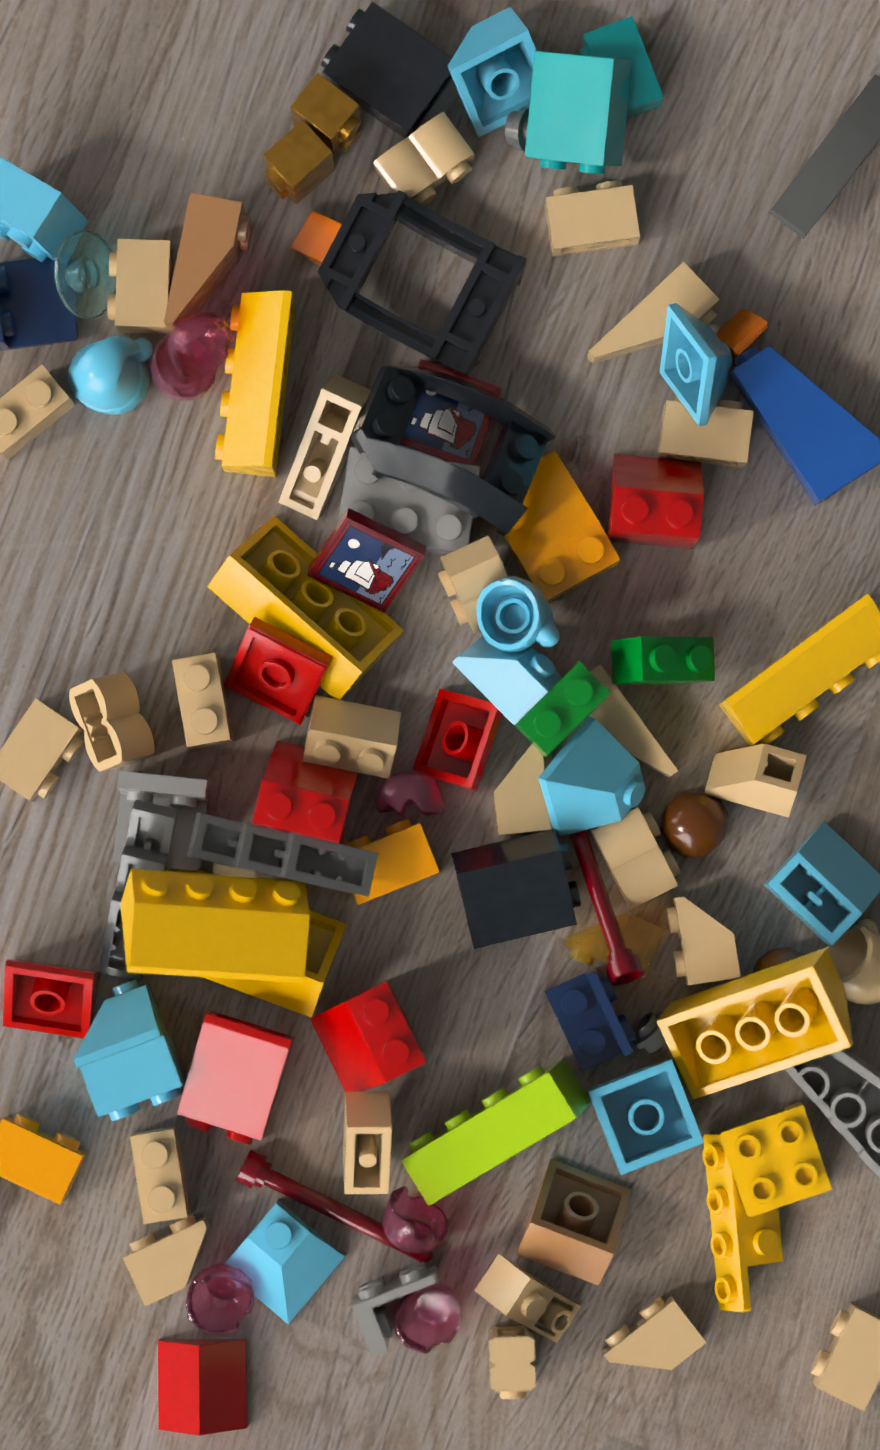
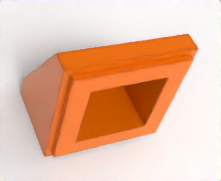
[290,210,342,265]
[715,309,768,360]

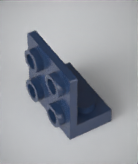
[0,256,78,351]
[544,969,637,1071]

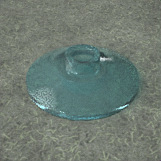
[54,231,116,319]

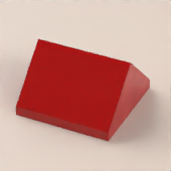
[412,688,502,792]
[3,959,100,1039]
[158,1338,247,1436]

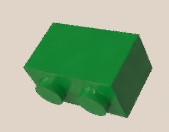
[611,636,715,685]
[515,661,611,758]

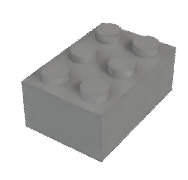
[338,447,480,555]

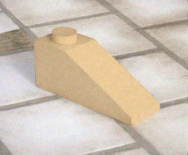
[587,262,720,364]
[278,374,371,520]
[578,664,678,778]

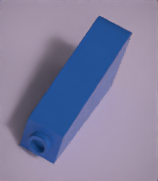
[729,346,880,506]

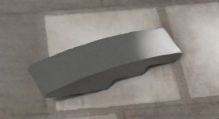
[769,74,880,239]
[98,800,178,982]
[187,813,378,897]

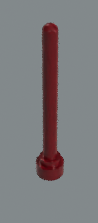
[569,830,644,986]
[235,1149,433,1263]

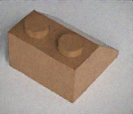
[516,1159,632,1286]

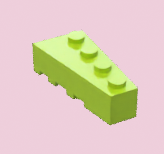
[401,1057,591,1206]

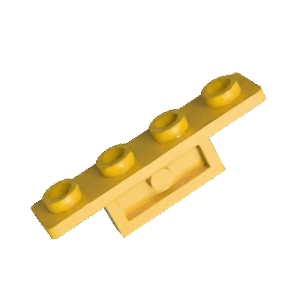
[703,1133,783,1312]

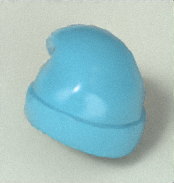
[68,335,153,415]
[476,576,559,653]

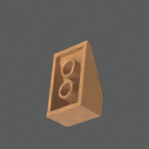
[164,192,253,337]

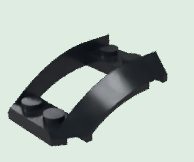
[317,190,527,376]
[351,365,556,536]

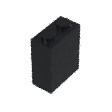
[321,1,453,138]
[451,829,581,949]

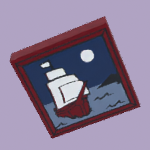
[307,508,426,613]

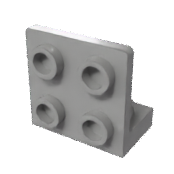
[113,771,210,872]
[352,1261,439,1357]

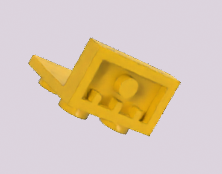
[720,1102,832,1217]

